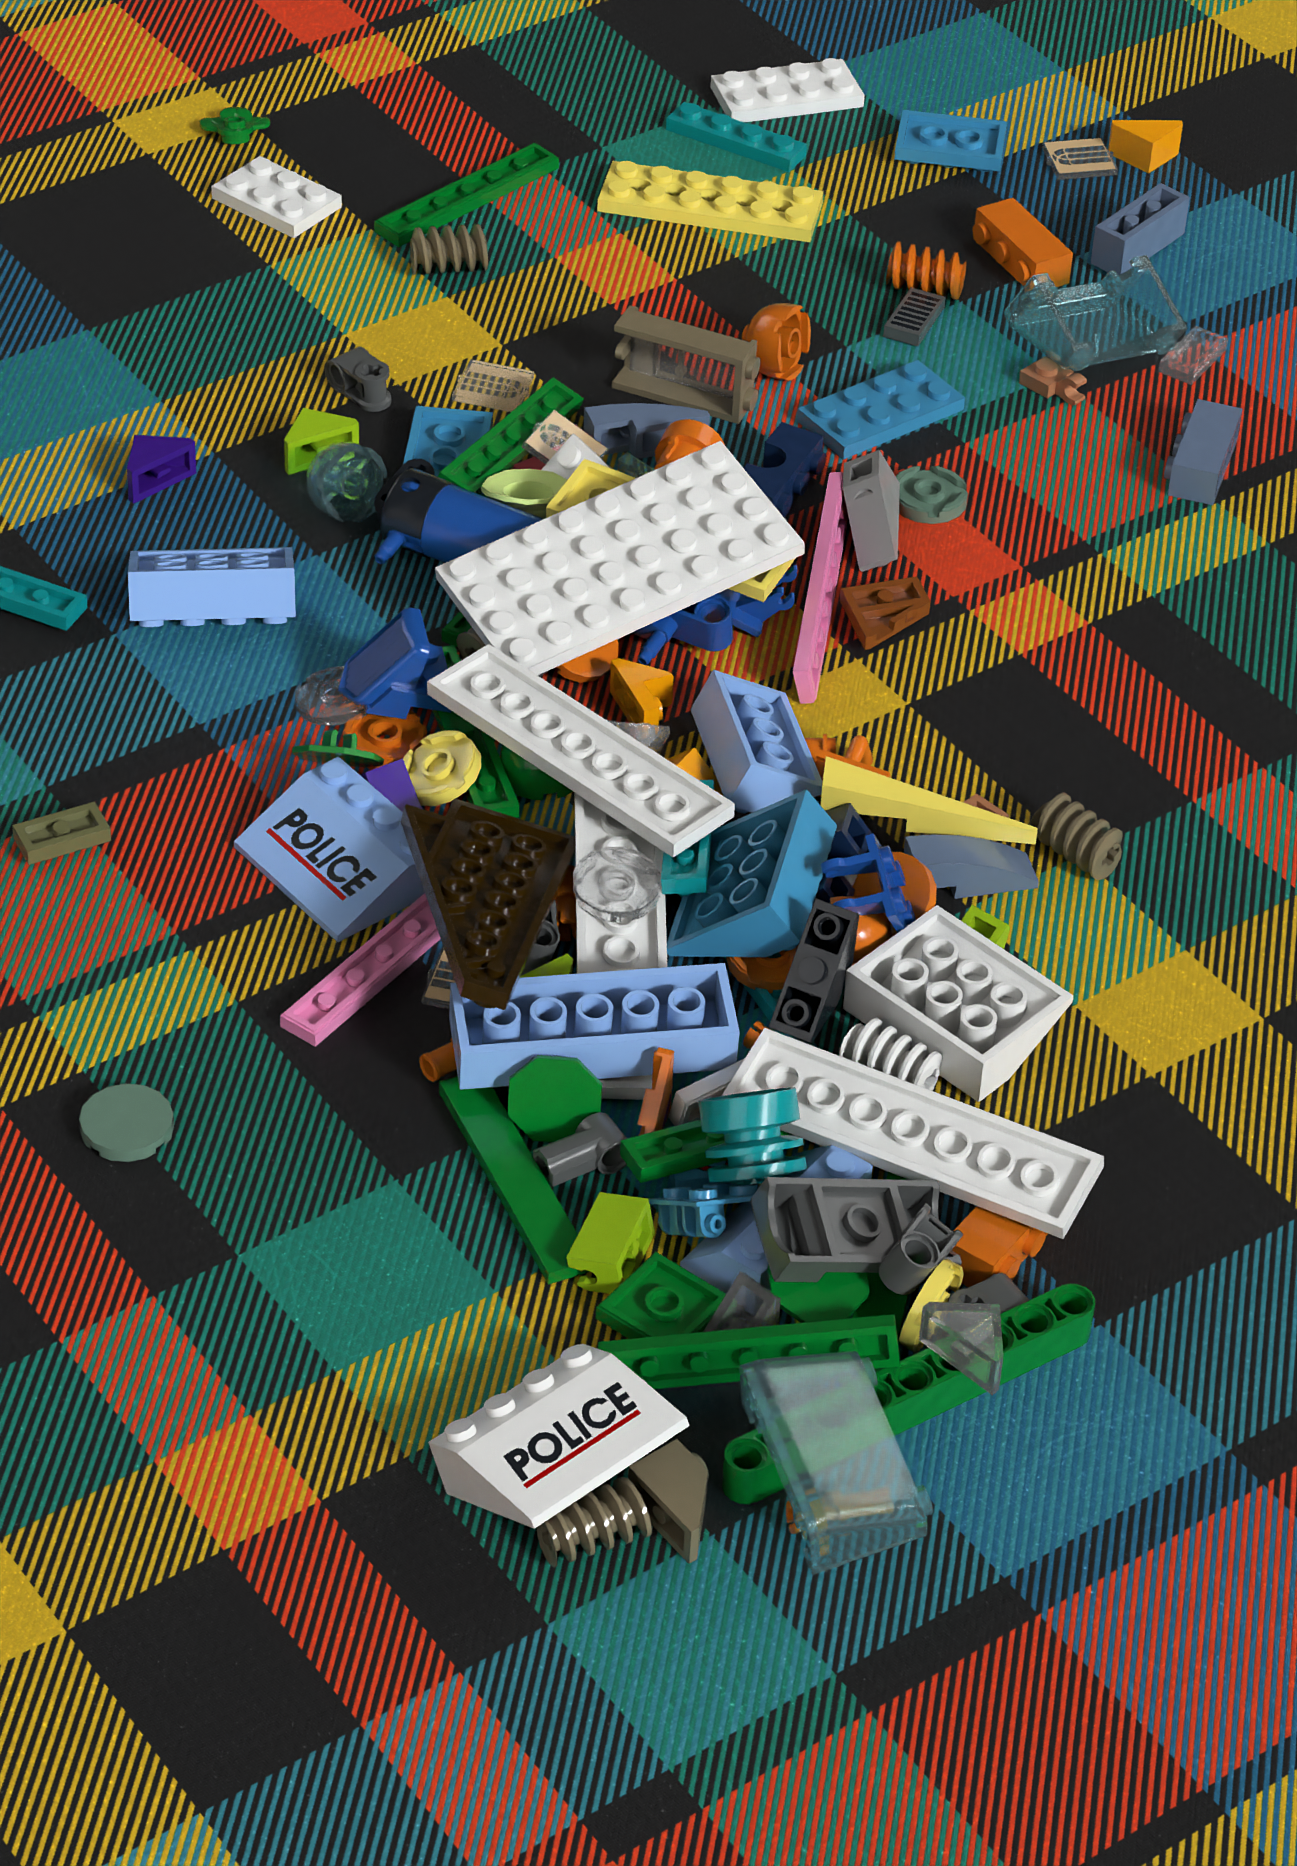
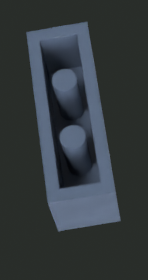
[1091,183,1190,278]
[1164,399,1243,505]

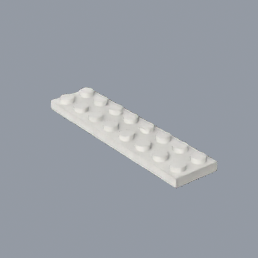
[427,644,735,857]
[722,1028,1104,1239]

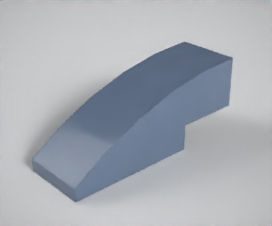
[584,403,710,459]
[903,834,1039,899]

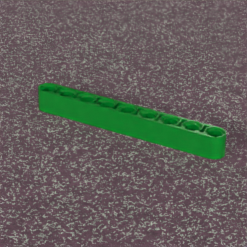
[722,1284,1095,1504]

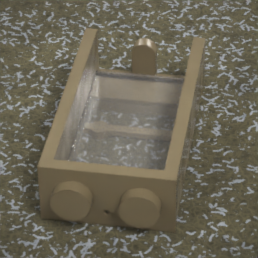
[612,305,760,424]

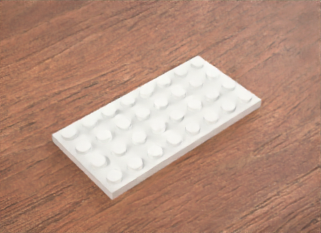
[435,441,805,676]

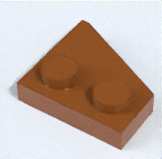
[840,576,931,650]

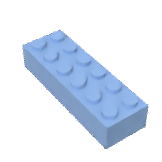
[449,963,740,1090]

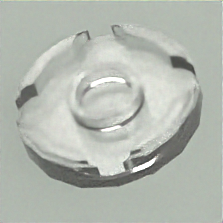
[295,666,367,726]
[573,847,661,922]

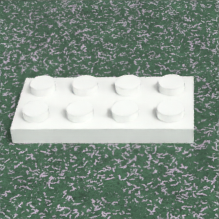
[710,58,865,122]

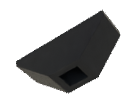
[769,899,860,1043]

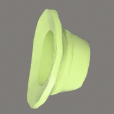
[481,468,567,519]

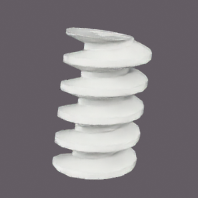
[839,1017,942,1091]

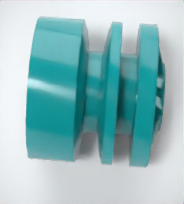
[698,1087,807,1185]

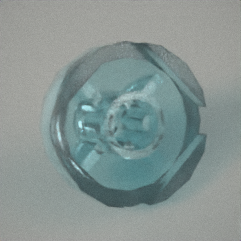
[306,442,387,522]

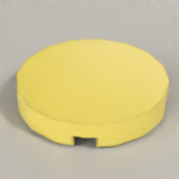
[403,730,481,806]
[899,1259,964,1353]

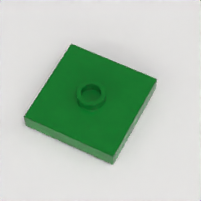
[595,1251,733,1339]

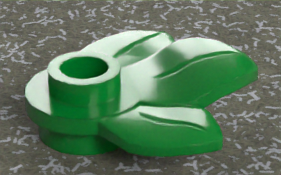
[199,107,270,144]

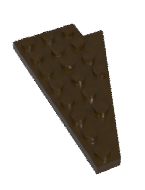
[401,799,575,1010]

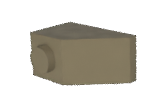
[628,1439,709,1564]

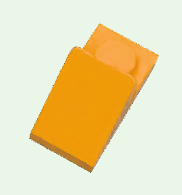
[610,658,674,743]

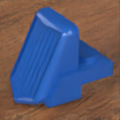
[338,607,451,719]

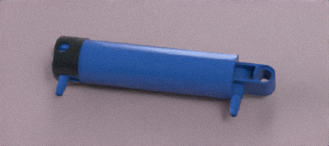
[375,468,733,665]

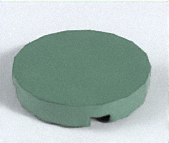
[896,466,968,524]
[79,1083,174,1162]

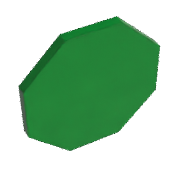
[292,729,384,768]
[508,1055,602,1142]
[767,1265,870,1323]

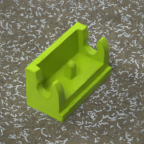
[566,1192,655,1294]

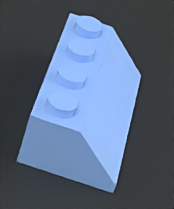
[690,670,822,813]
[680,1145,873,1314]

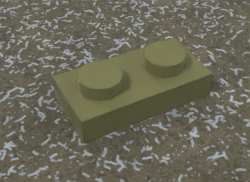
[12,802,111,865]

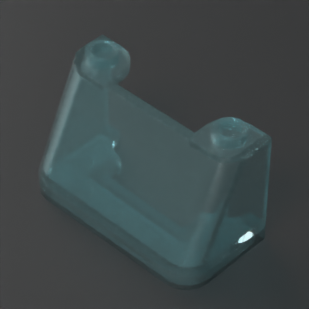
[1004,255,1188,372]
[739,1350,933,1575]

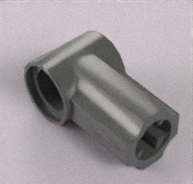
[533,1112,627,1187]

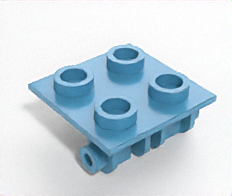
[648,1182,758,1238]

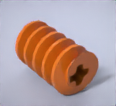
[886,241,967,300]

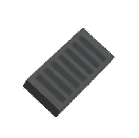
[883,287,946,346]

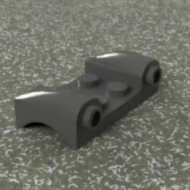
[751,1177,962,1283]

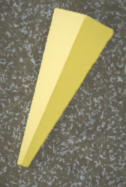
[821,756,1038,845]

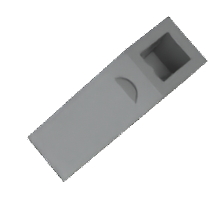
[843,450,900,572]

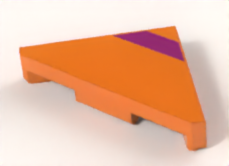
[637,1047,674,1136]

